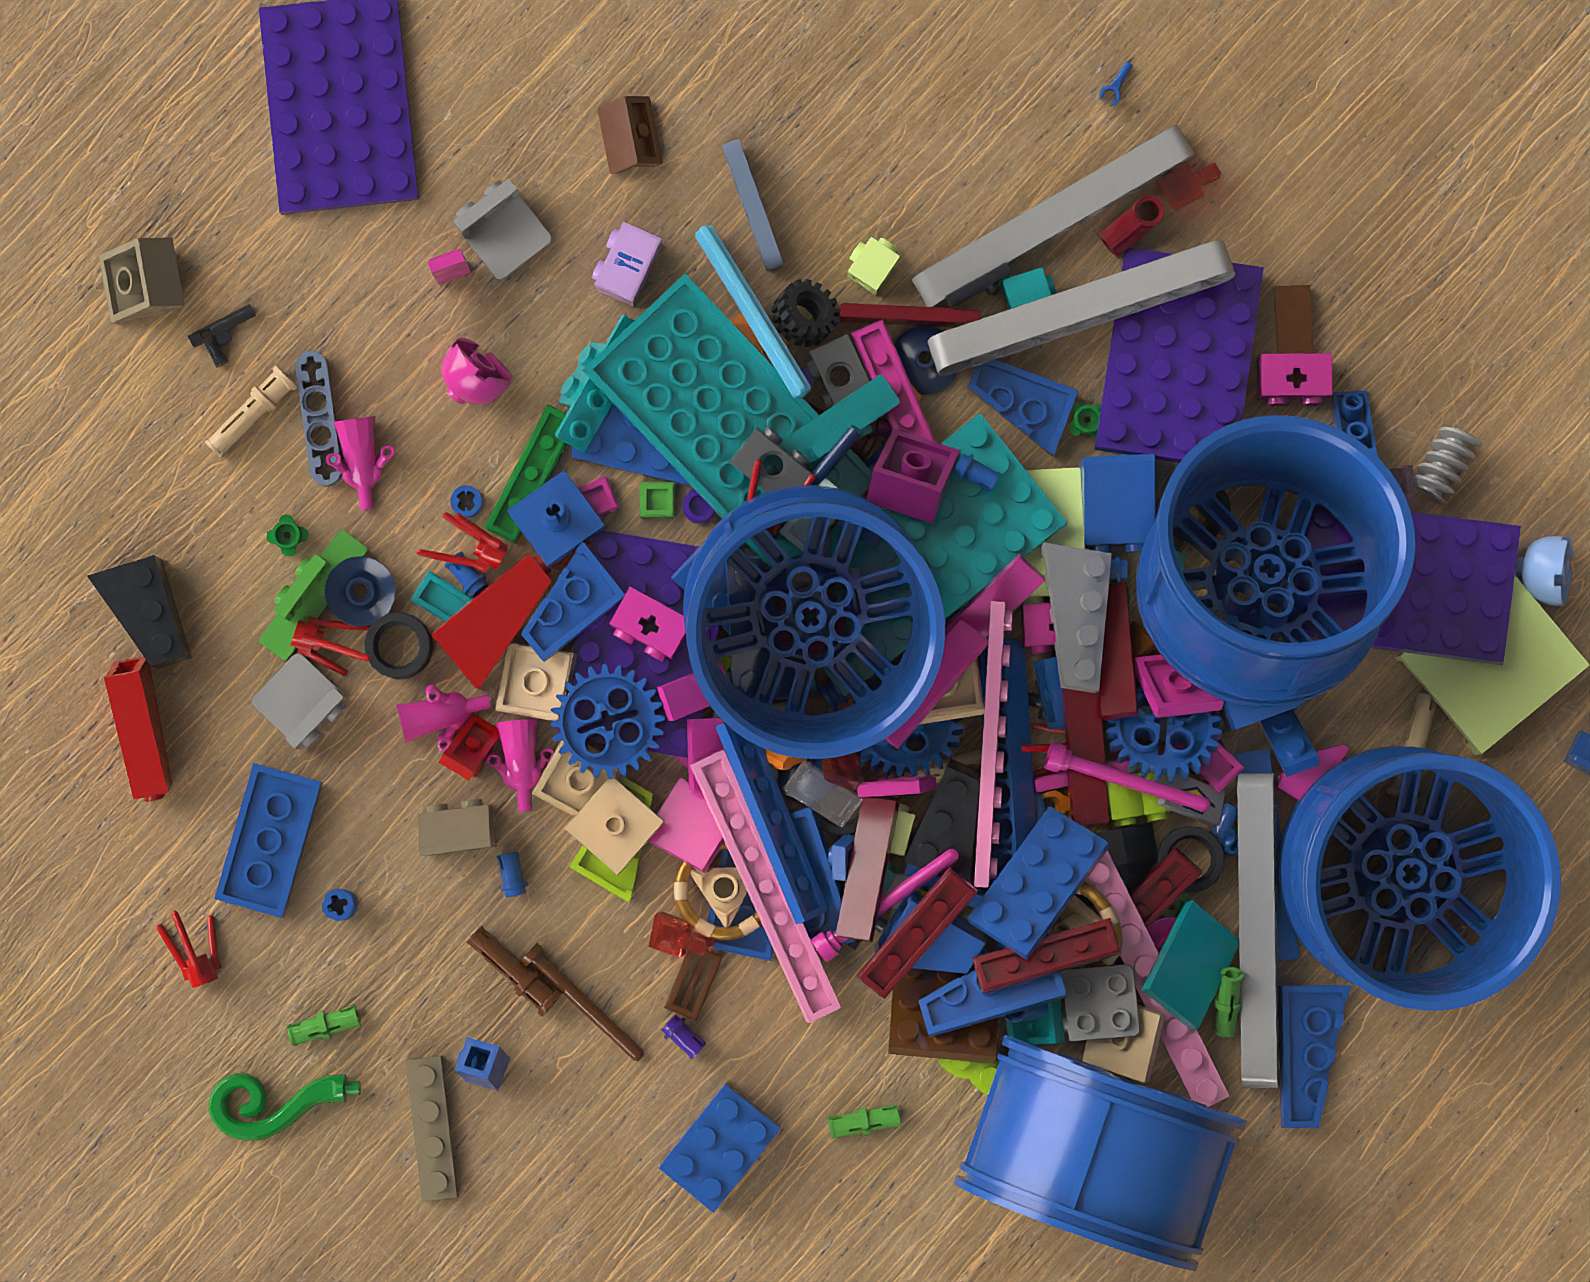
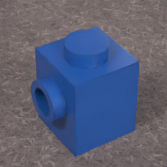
[455,1037,510,1091]

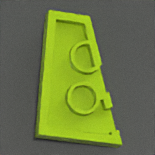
[569,776,654,903]

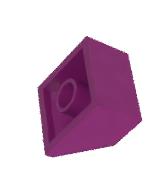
[866,429,960,524]

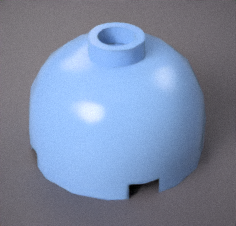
[1516,536,1573,607]

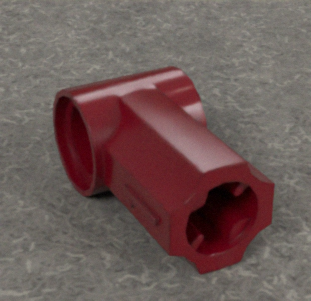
[1098,195,1165,258]

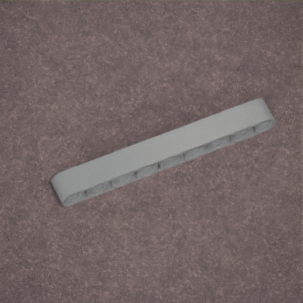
[912,125,1195,307]
[927,240,1235,376]
[1237,773,1280,1088]

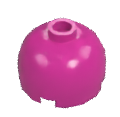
[441,338,512,405]

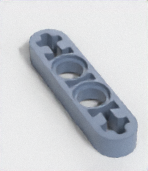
[722,139,783,271]
[296,351,343,487]

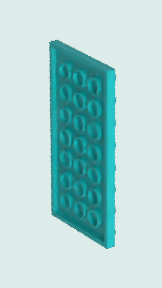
[582,273,872,570]
[774,413,1068,697]

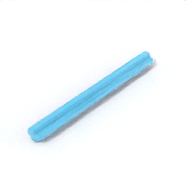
[695,225,811,398]

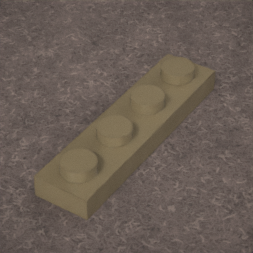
[406,1055,458,1202]

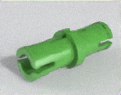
[1213,967,1244,1037]
[287,1005,361,1046]
[828,1104,901,1139]

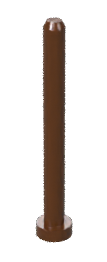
[520,943,644,1061]

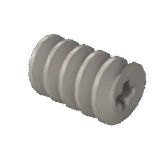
[1411,427,1482,505]

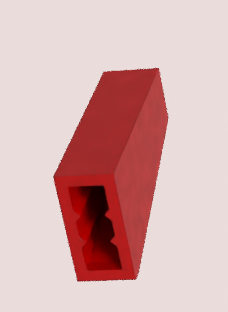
[430,554,552,689]
[104,657,172,802]

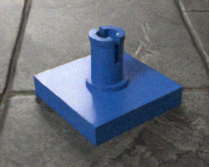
[507,470,606,568]

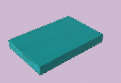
[1141,901,1240,1030]

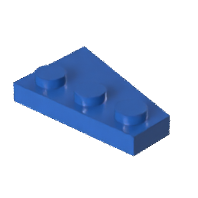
[521,541,625,662]

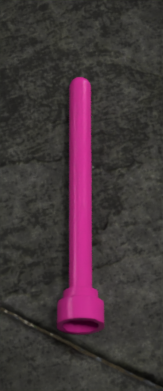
[1044,741,1211,812]
[811,849,959,962]

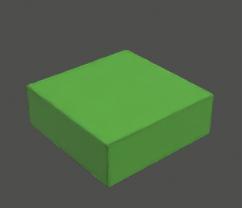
[640,482,675,518]

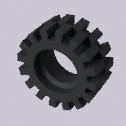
[771,279,840,347]

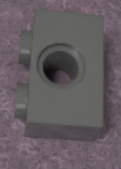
[806,334,869,410]
[730,427,813,492]

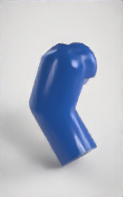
[1212,801,1238,856]

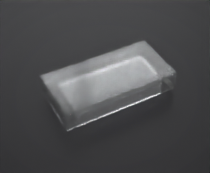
[784,760,863,828]

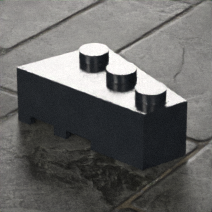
[87,555,192,669]
[904,759,981,883]

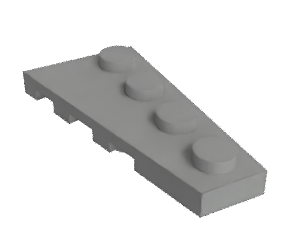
[1040,542,1112,693]

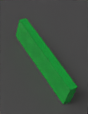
[484,404,567,544]

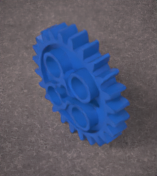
[550,664,665,779]
[852,679,963,778]
[1106,683,1222,784]

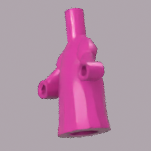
[326,416,395,510]
[396,685,491,751]
[486,718,555,812]

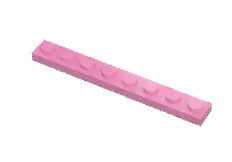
[974,601,1013,887]
[690,750,841,1023]
[1085,851,1229,1108]

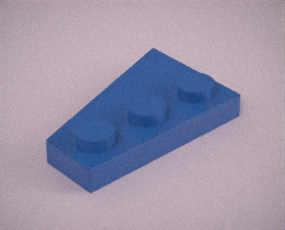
[967,360,1078,457]

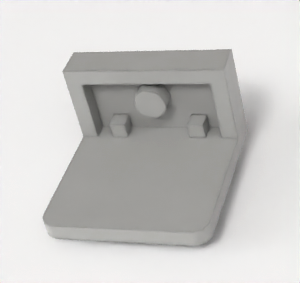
[453,178,552,280]
[252,654,349,750]
[1062,964,1140,1041]

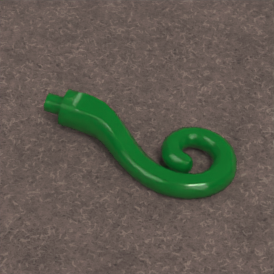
[209,1073,361,1141]

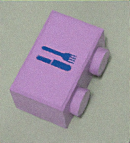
[592,222,663,307]

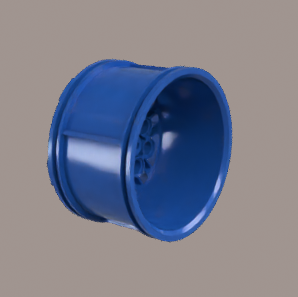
[1136,415,1415,707]
[683,485,945,759]
[1277,746,1561,1011]
[954,1035,1247,1271]

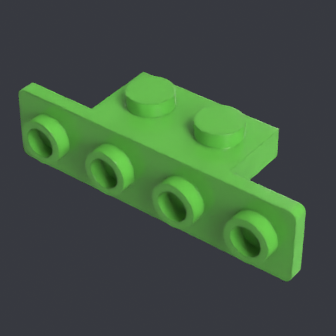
[259,530,368,661]

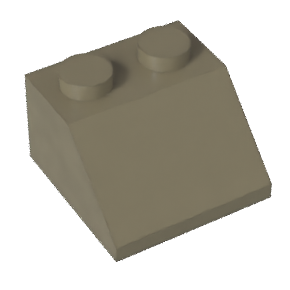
[99,238,185,323]
[418,799,497,856]

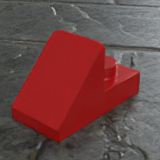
[439,713,500,781]

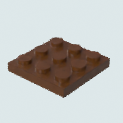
[888,965,998,1064]

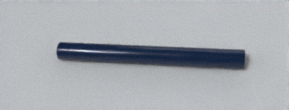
[770,425,862,539]

